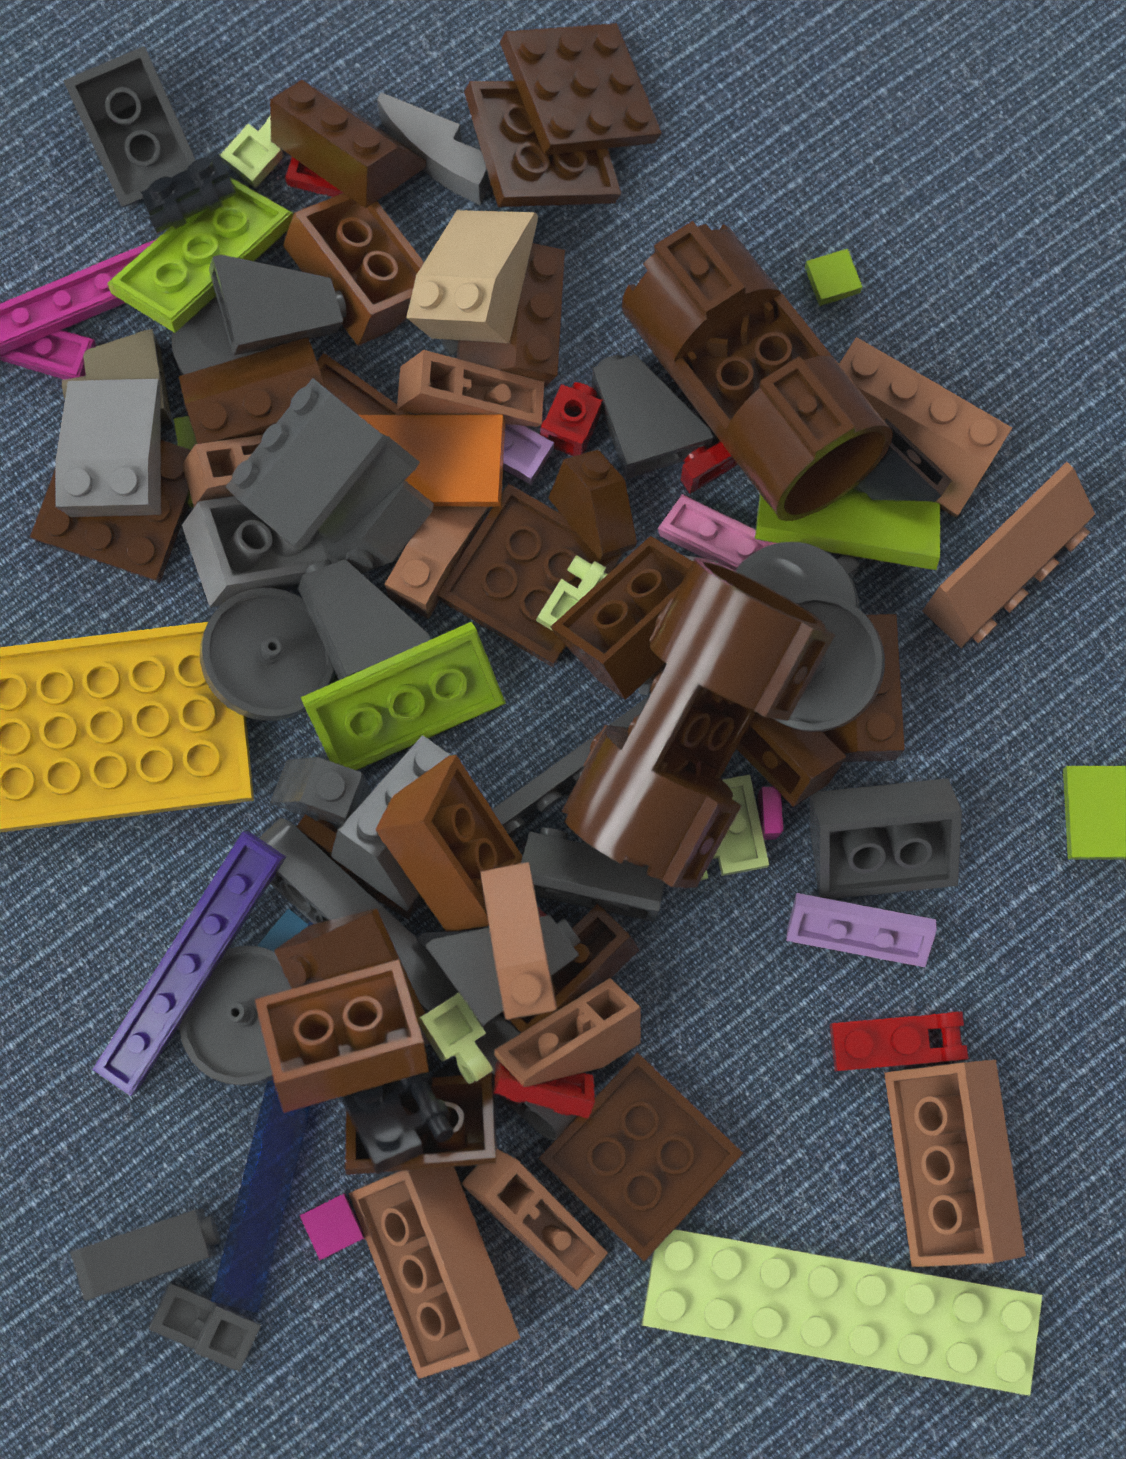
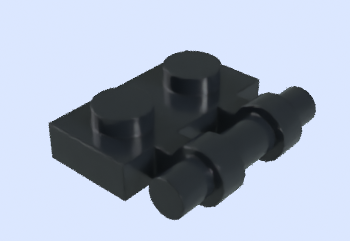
[141,154,237,233]
[340,1072,454,1174]

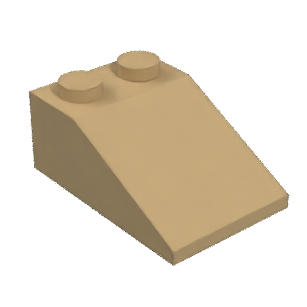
[406,210,539,343]

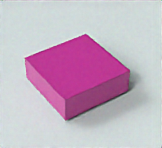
[757,787,783,840]
[300,1194,365,1260]

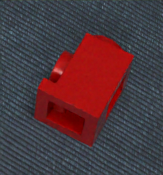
[540,382,603,456]

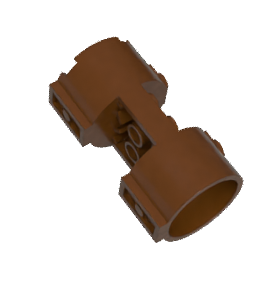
[622,221,892,521]
[562,557,835,888]

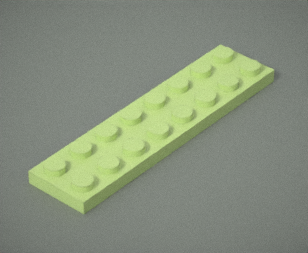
[642,1229,1042,1396]

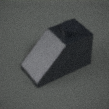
[854,418,952,502]

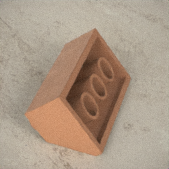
[839,337,1012,518]
[922,462,1095,648]
[884,1060,1026,1267]
[349,1166,520,1379]

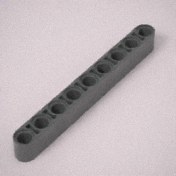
[259,818,577,1140]

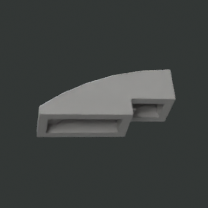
[377,92,491,205]

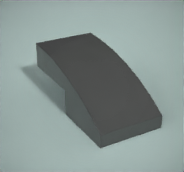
[148,1281,261,1372]

